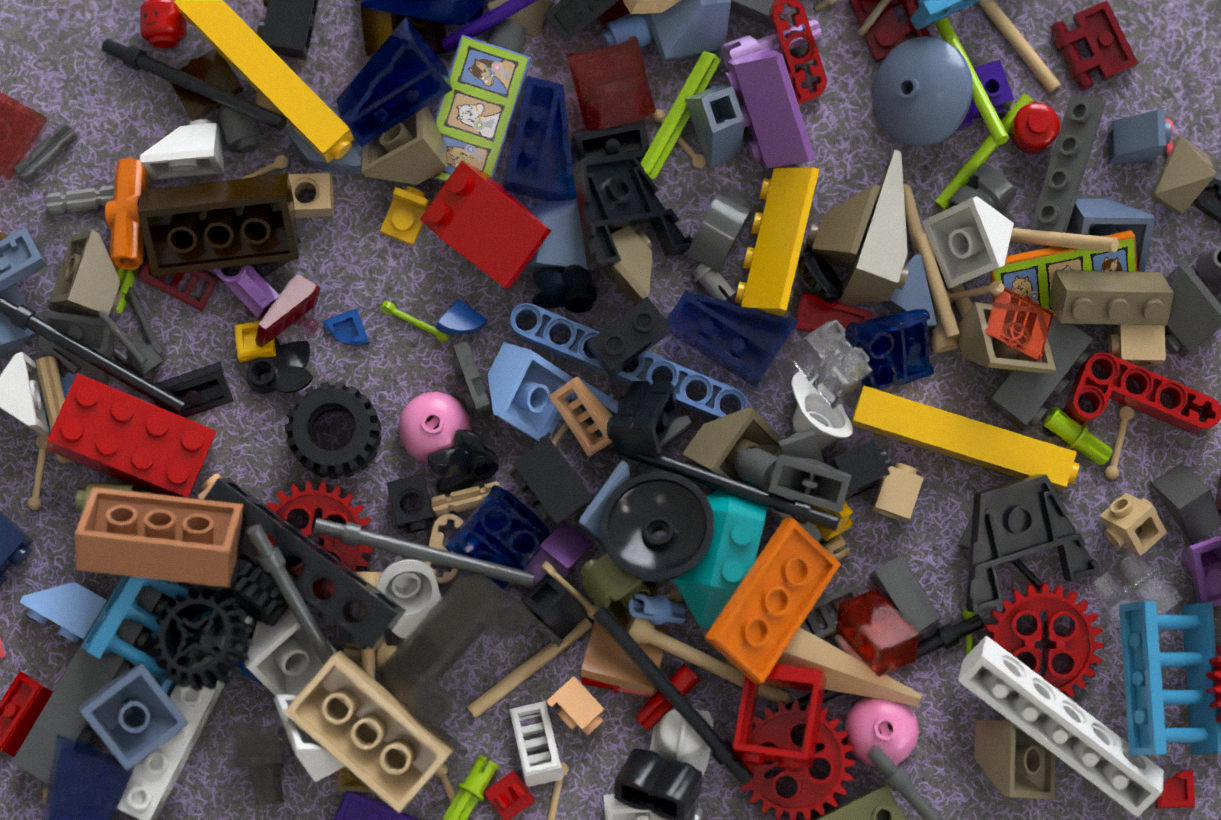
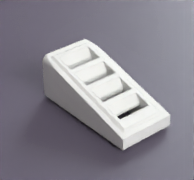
[509,701,563,787]

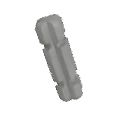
[46,186,114,214]

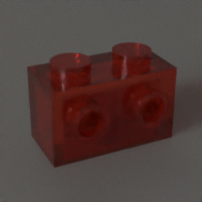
[836,589,919,677]

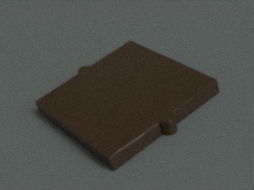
[170,49,244,121]

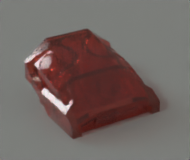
[566,36,656,130]

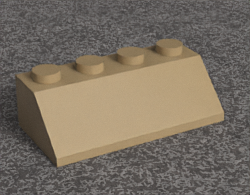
[284,650,454,813]

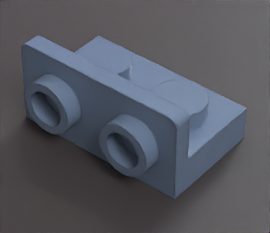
[0,227,47,292]

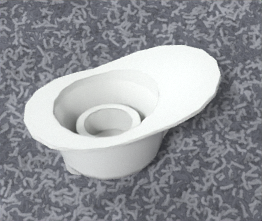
[791,370,853,451]
[377,556,443,640]
[650,708,713,776]

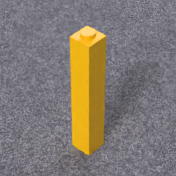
[174,0,354,163]
[851,386,1079,491]

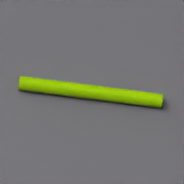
[934,93,1034,211]

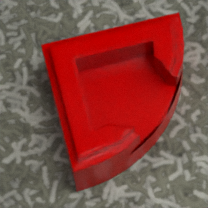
[1156,770,1195,808]

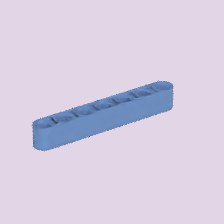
[510,303,747,420]

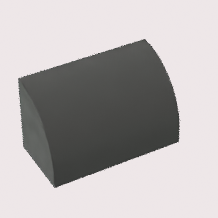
[870,555,941,637]

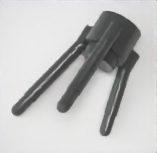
[98,287,165,378]

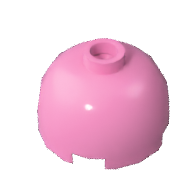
[398,391,472,465]
[844,697,919,767]

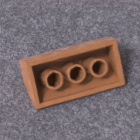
[75,487,243,587]

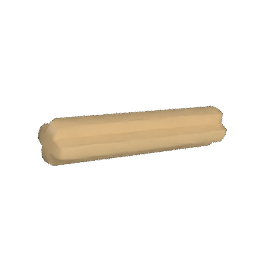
[35,356,73,463]

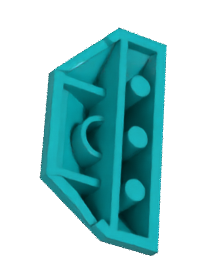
[673,482,767,629]

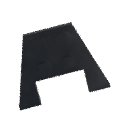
[572,152,693,271]
[966,474,1100,613]

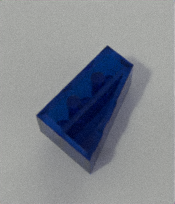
[336,17,452,147]
[501,76,577,201]
[666,291,799,389]

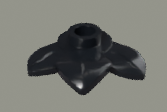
[532,265,597,313]
[246,337,313,394]
[427,430,499,494]

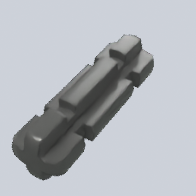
[14,123,78,183]

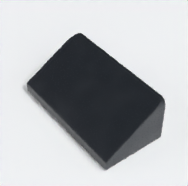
[571,118,649,161]
[155,361,234,418]

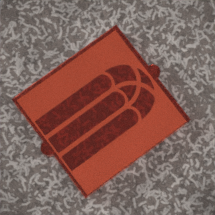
[984,286,1054,360]

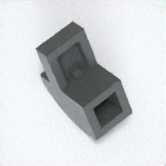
[686,187,755,272]

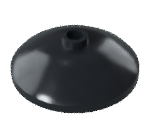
[601,472,715,582]

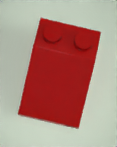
[420,160,552,290]

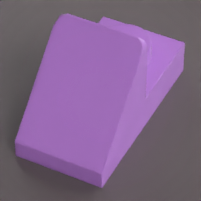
[523,522,593,590]
[1181,536,1221,607]

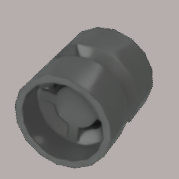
[947,164,1017,211]

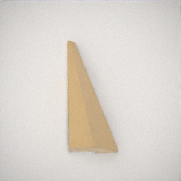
[726,628,924,707]

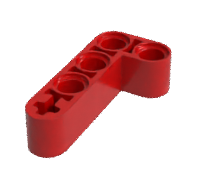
[1065,352,1221,434]

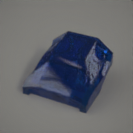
[844,309,934,389]
[444,485,550,593]

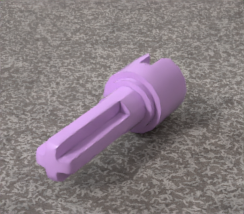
[721,20,822,71]

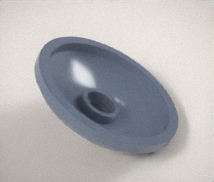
[873,37,973,146]

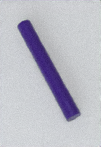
[441,0,537,52]

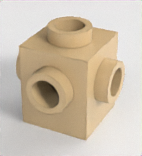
[1099,493,1167,556]

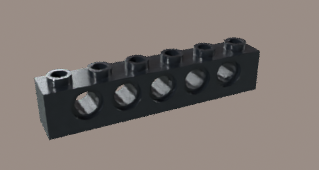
[203,478,406,650]

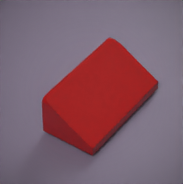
[0,671,53,757]

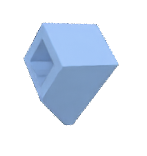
[20,582,107,644]

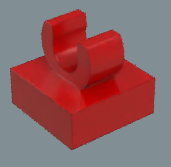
[483,770,536,820]

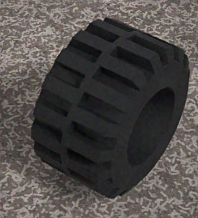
[285,382,382,479]

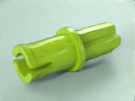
[1043,407,1113,465]
[443,755,499,820]

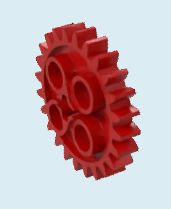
[266,481,374,596]
[981,582,1105,698]
[737,699,856,820]

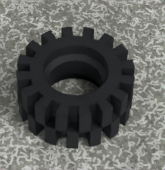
[222,560,289,626]

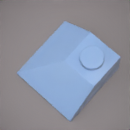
[487,342,573,443]

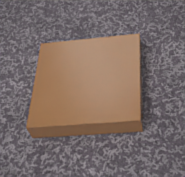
[580,616,669,695]

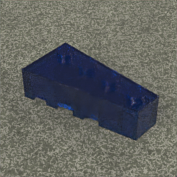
[42,735,133,820]

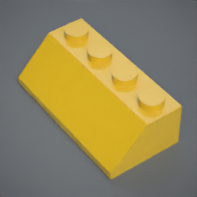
[735,167,819,324]

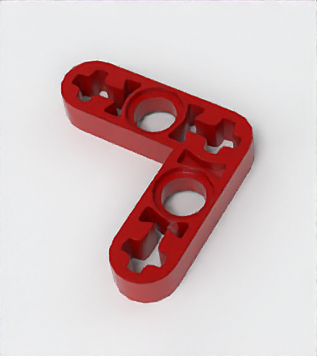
[735,0,827,104]

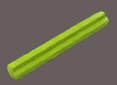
[640,51,721,181]

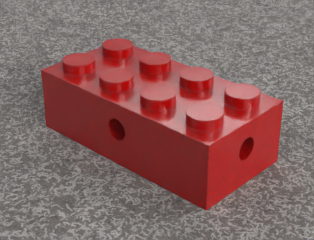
[46,373,216,498]

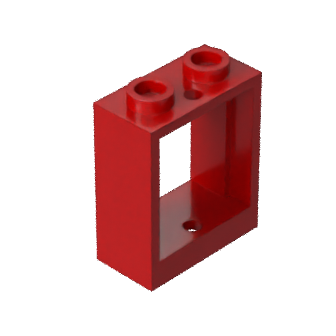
[733,664,826,771]

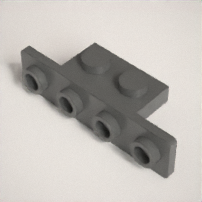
[1030,95,1105,233]

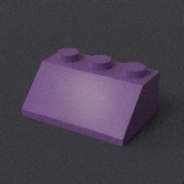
[725,47,816,169]

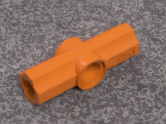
[105,157,148,270]

